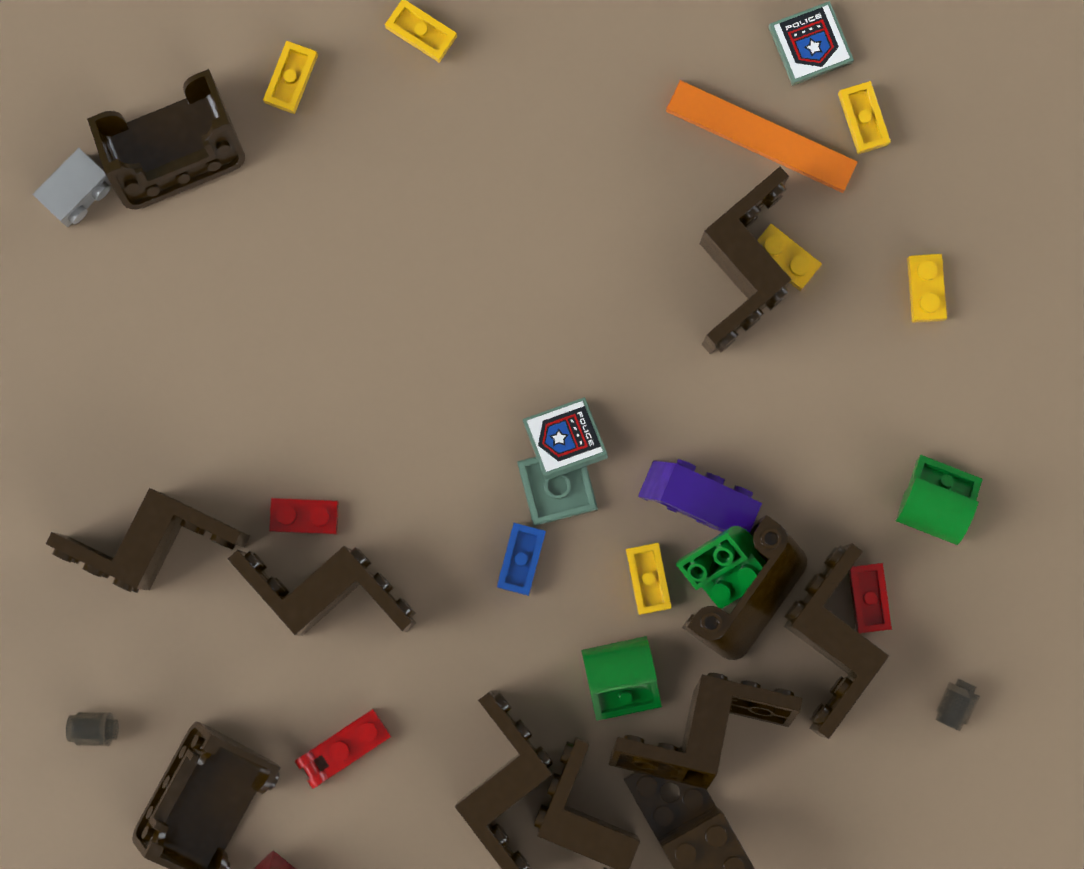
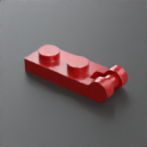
[294,709,392,789]

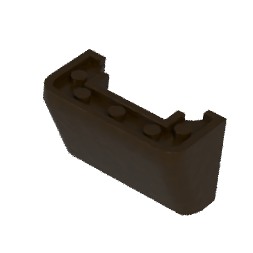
[87,69,245,209]
[682,515,807,660]
[132,722,281,869]

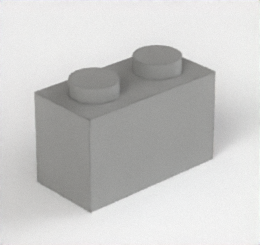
[32,148,111,227]

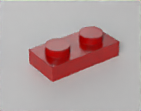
[269,498,339,535]
[848,563,892,633]

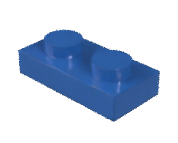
[497,523,546,596]

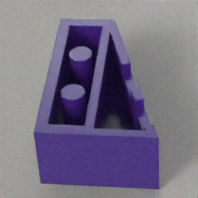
[638,459,762,533]

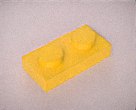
[385,0,457,63]
[263,40,318,114]
[838,81,891,154]
[757,224,822,291]
[907,254,947,323]
[626,543,672,615]

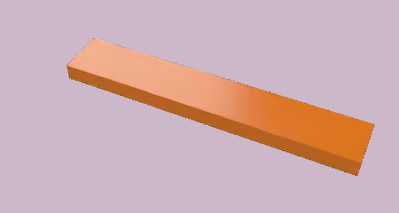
[666,80,858,193]

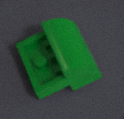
[895,455,983,545]
[676,526,767,609]
[581,636,662,721]

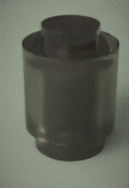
[936,679,980,731]
[66,712,119,746]

